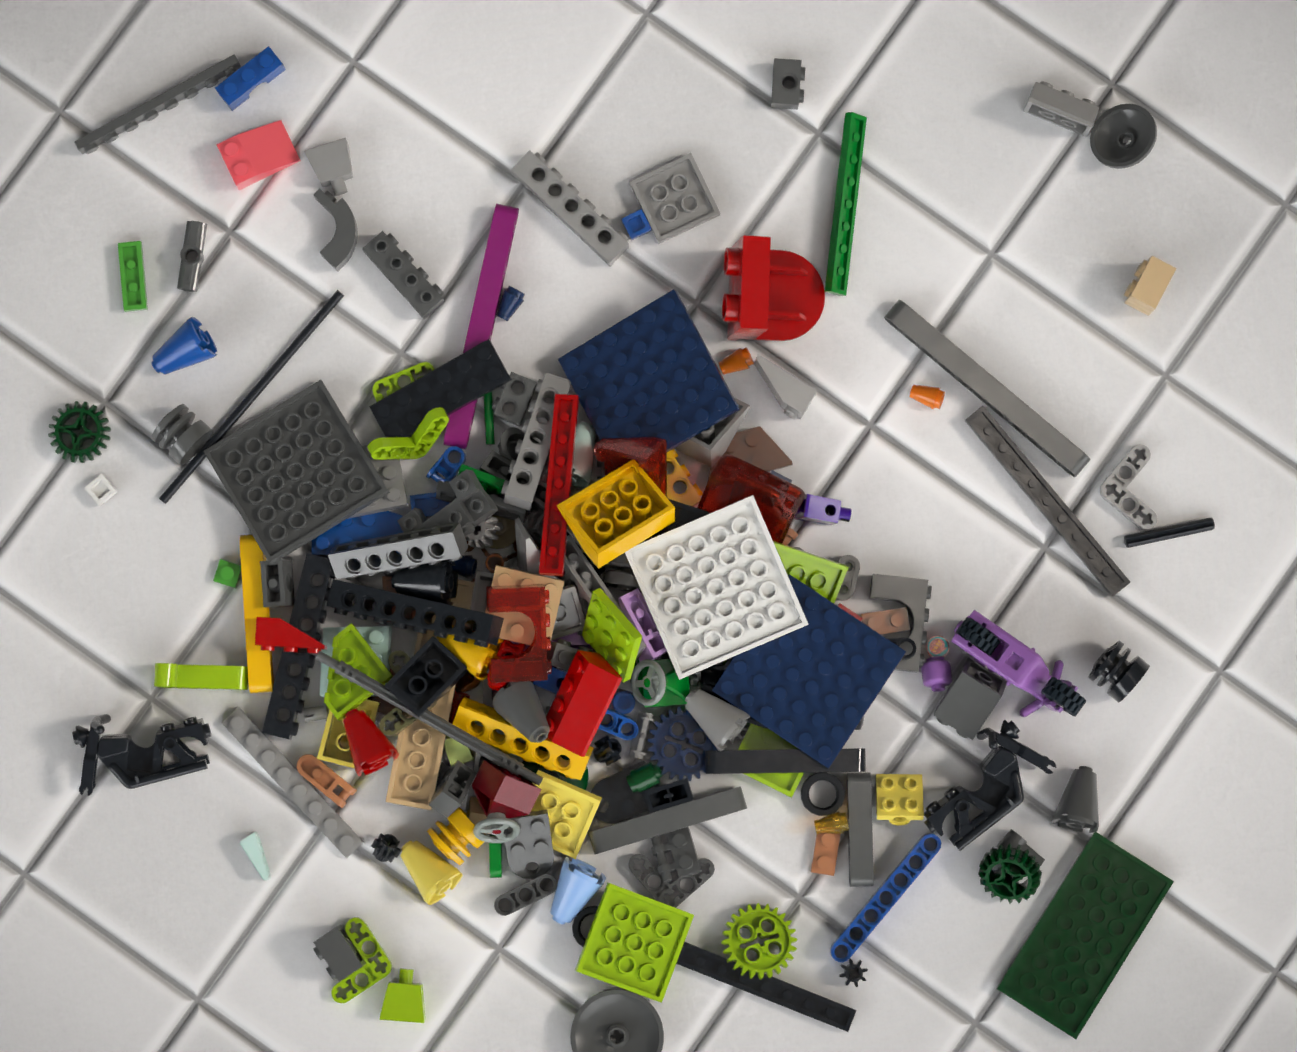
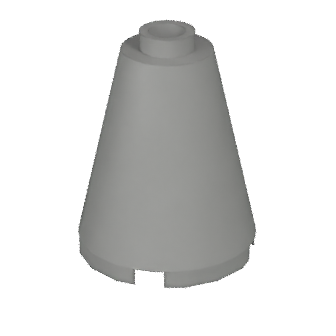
[685,689,750,751]

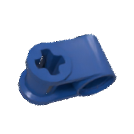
[426,446,466,483]

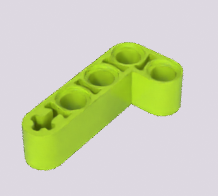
[154,663,248,690]

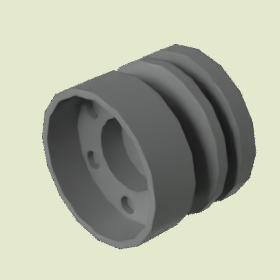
[151,404,213,465]

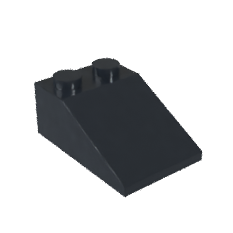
[384,636,467,718]

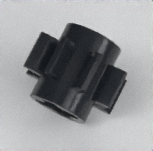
[593,735,622,766]
[371,833,401,863]
[839,958,868,987]

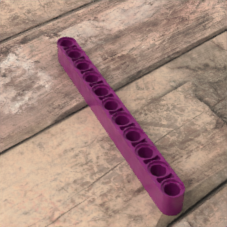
[443,204,519,450]

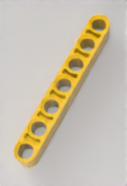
[240,534,274,693]

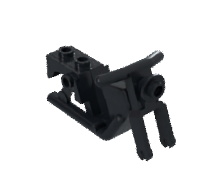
[72,714,211,796]
[924,720,1056,851]

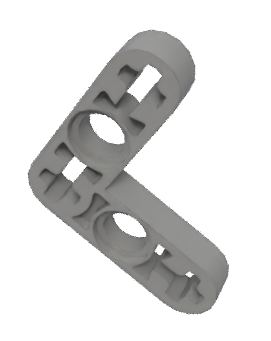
[1100,444,1157,530]

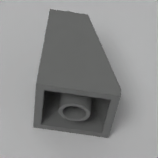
[934,657,1007,740]

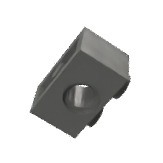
[771,58,805,110]
[260,559,295,608]

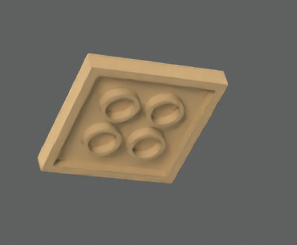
[485,565,564,649]

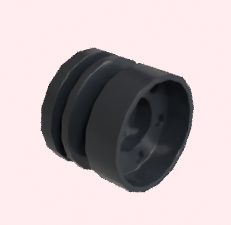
[1088,640,1150,703]

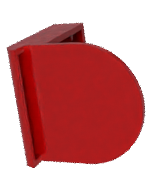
[722,235,825,341]

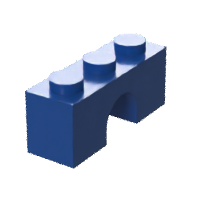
[215,46,286,111]

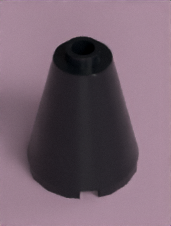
[391,559,458,605]

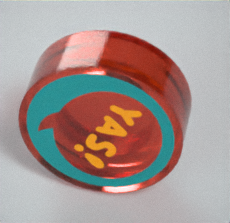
[926,636,949,657]

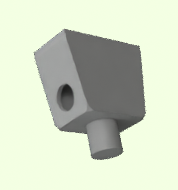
[304,137,353,196]

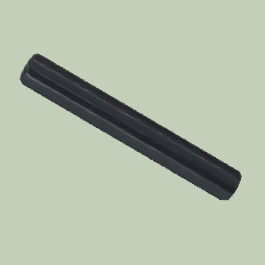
[1124,518,1215,548]

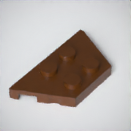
[707,426,793,489]

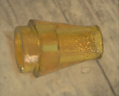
[814,811,849,834]

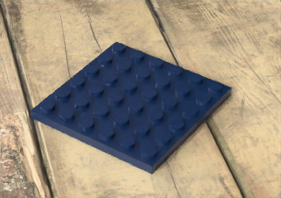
[558,289,740,469]
[712,574,906,769]

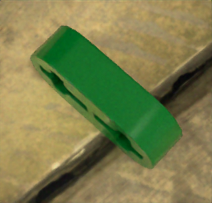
[489,834,502,878]

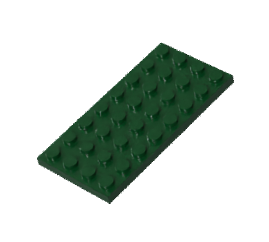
[996,832,1174,1039]

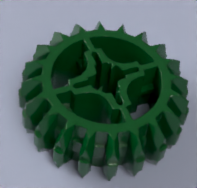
[48,401,111,463]
[978,843,1042,904]

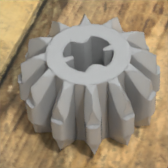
[465,514,501,549]

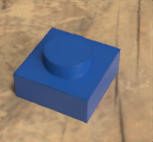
[621,209,652,241]

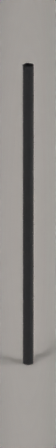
[159,290,344,504]

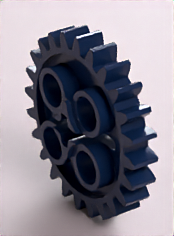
[646,707,718,781]

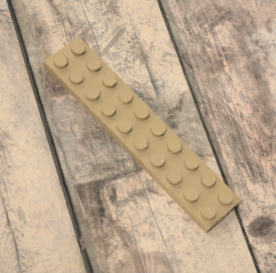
[385,579,474,811]

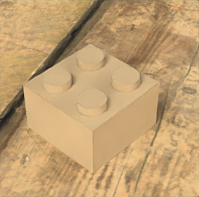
[1124,256,1177,316]

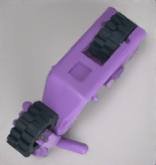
[952,610,1086,717]

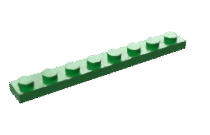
[824,112,867,296]

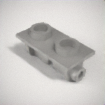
[629,711,660,761]

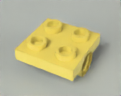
[875,774,924,826]

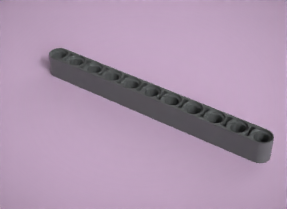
[884,300,1090,477]

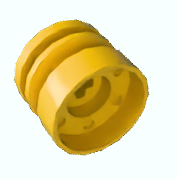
[427,807,486,866]

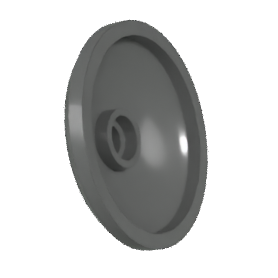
[1090,104,1157,169]

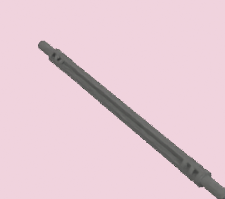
[315,651,543,786]

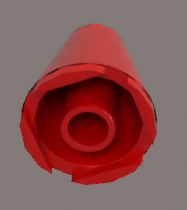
[343,708,399,776]

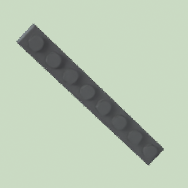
[74,54,241,154]

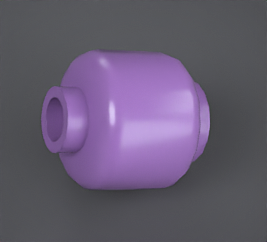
[921,656,952,692]

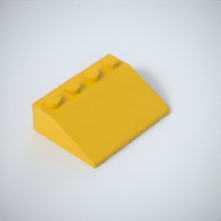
[557,459,675,569]

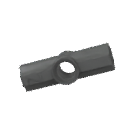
[177,221,207,292]

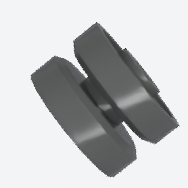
[603,553,642,593]

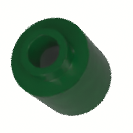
[626,762,662,792]

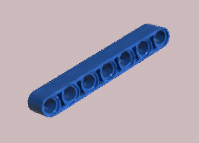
[830,834,941,962]

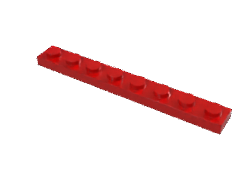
[539,394,579,576]

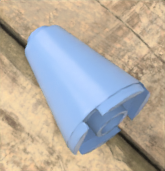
[550,857,606,924]

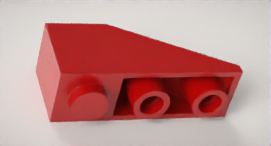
[255,617,327,654]

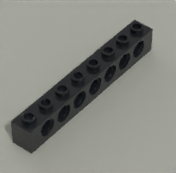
[262,553,336,740]
[326,579,504,648]

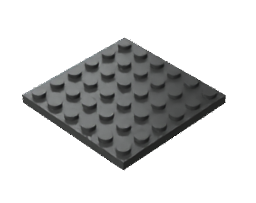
[204,380,390,565]

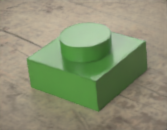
[213,559,241,588]

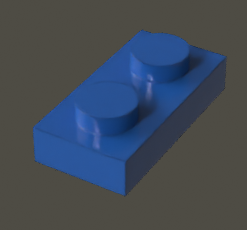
[410,492,450,517]

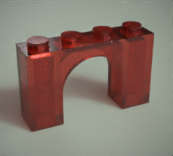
[486,584,552,683]

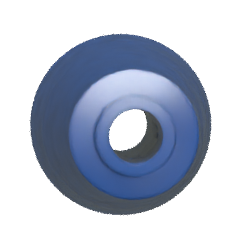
[151,317,217,375]

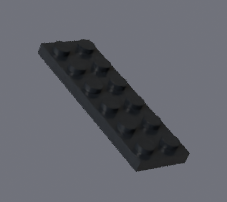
[369,339,512,437]

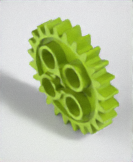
[721,903,797,980]

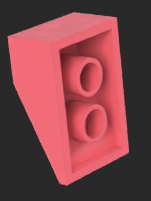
[216,120,301,190]

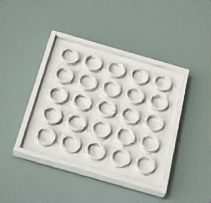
[625,495,809,680]

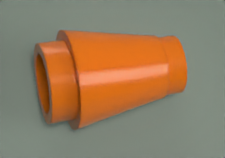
[718,347,754,375]
[909,384,945,409]

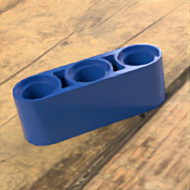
[598,708,639,740]

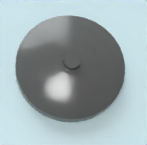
[570,989,664,1052]

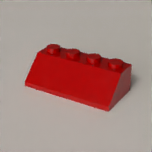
[546,650,622,757]

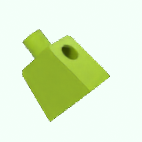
[380,968,426,1023]

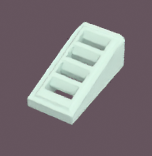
[240,832,271,881]

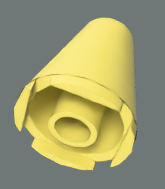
[400,841,463,905]

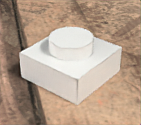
[84,474,117,506]

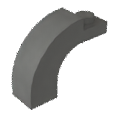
[313,188,358,272]

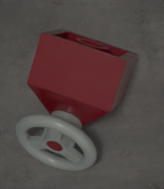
[472,760,542,843]

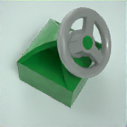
[631,659,690,708]

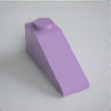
[618,588,667,662]

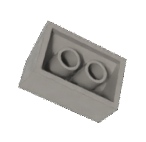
[1023,81,1099,137]

